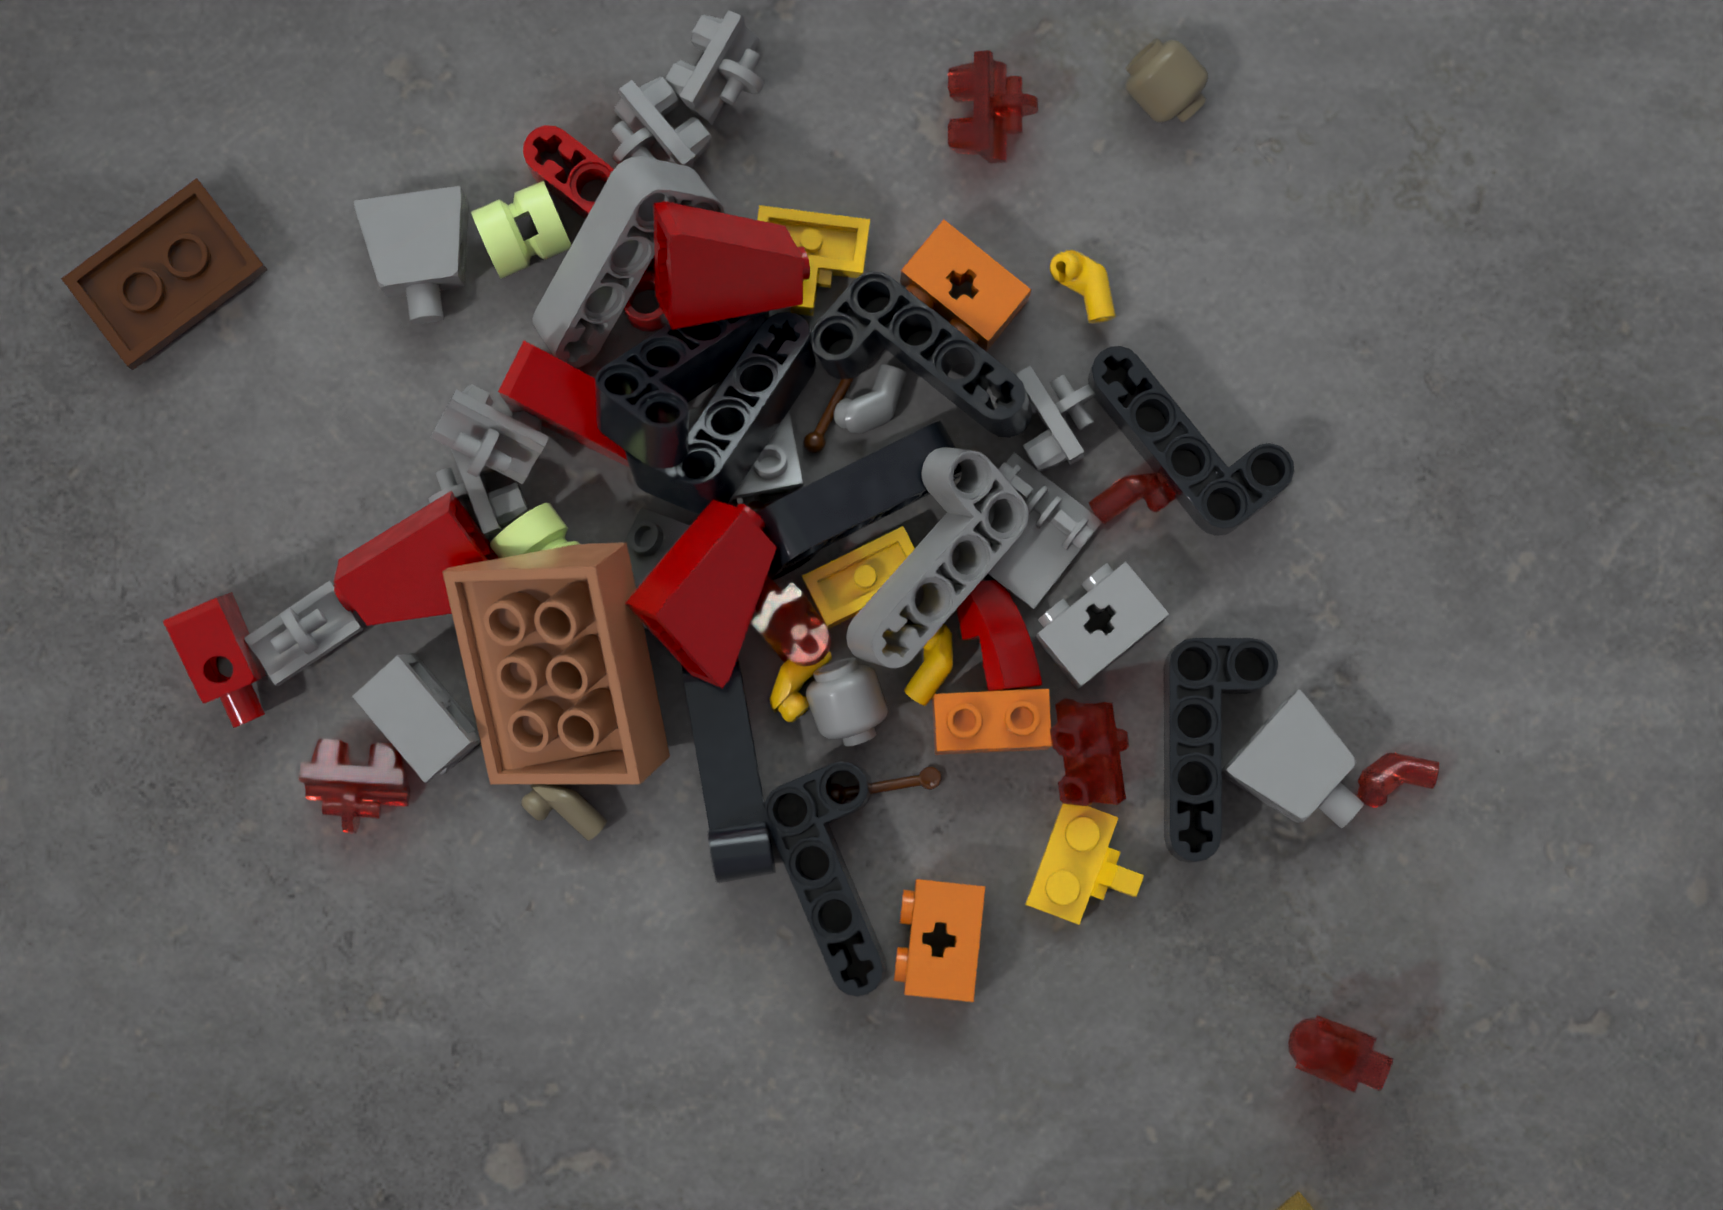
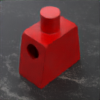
[163,592,266,728]

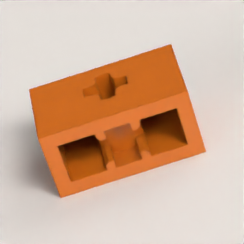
[900,219,1031,352]
[932,689,1052,755]
[894,879,985,1002]

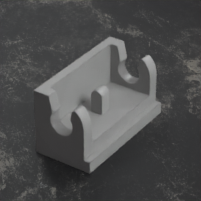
[352,652,481,783]

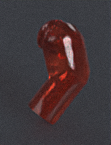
[1089,472,1175,524]
[1357,753,1439,808]

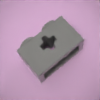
[1034,562,1169,690]

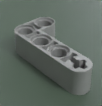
[532,156,724,368]
[846,447,1029,668]

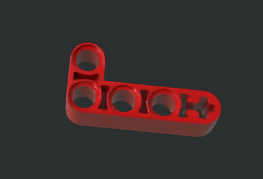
[523,125,669,332]

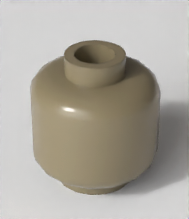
[1125,38,1208,123]

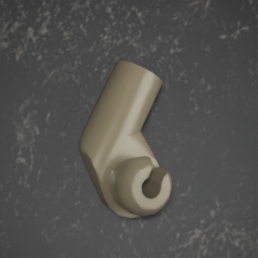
[521,784,607,841]

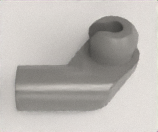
[834,364,907,434]

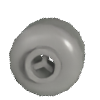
[806,658,888,746]

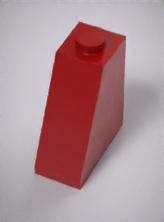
[653,201,810,330]
[498,340,630,468]
[333,491,499,626]
[625,500,777,688]

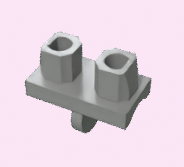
[665,10,764,125]
[611,76,711,168]
[995,366,1096,472]
[431,384,549,484]
[428,448,529,541]
[244,580,364,686]

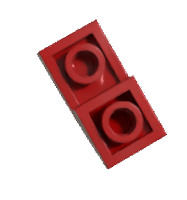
[957,580,1042,691]

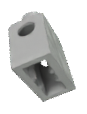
[354,186,469,324]
[1221,690,1364,829]

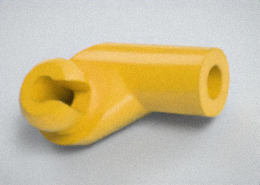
[1050,250,1116,323]
[904,624,953,706]
[769,638,832,722]

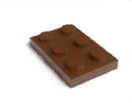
[61,178,268,370]

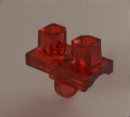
[948,50,1039,164]
[750,575,831,667]
[1050,698,1129,806]
[299,739,411,834]
[1288,1015,1393,1093]

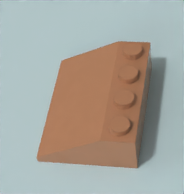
[443,542,670,784]

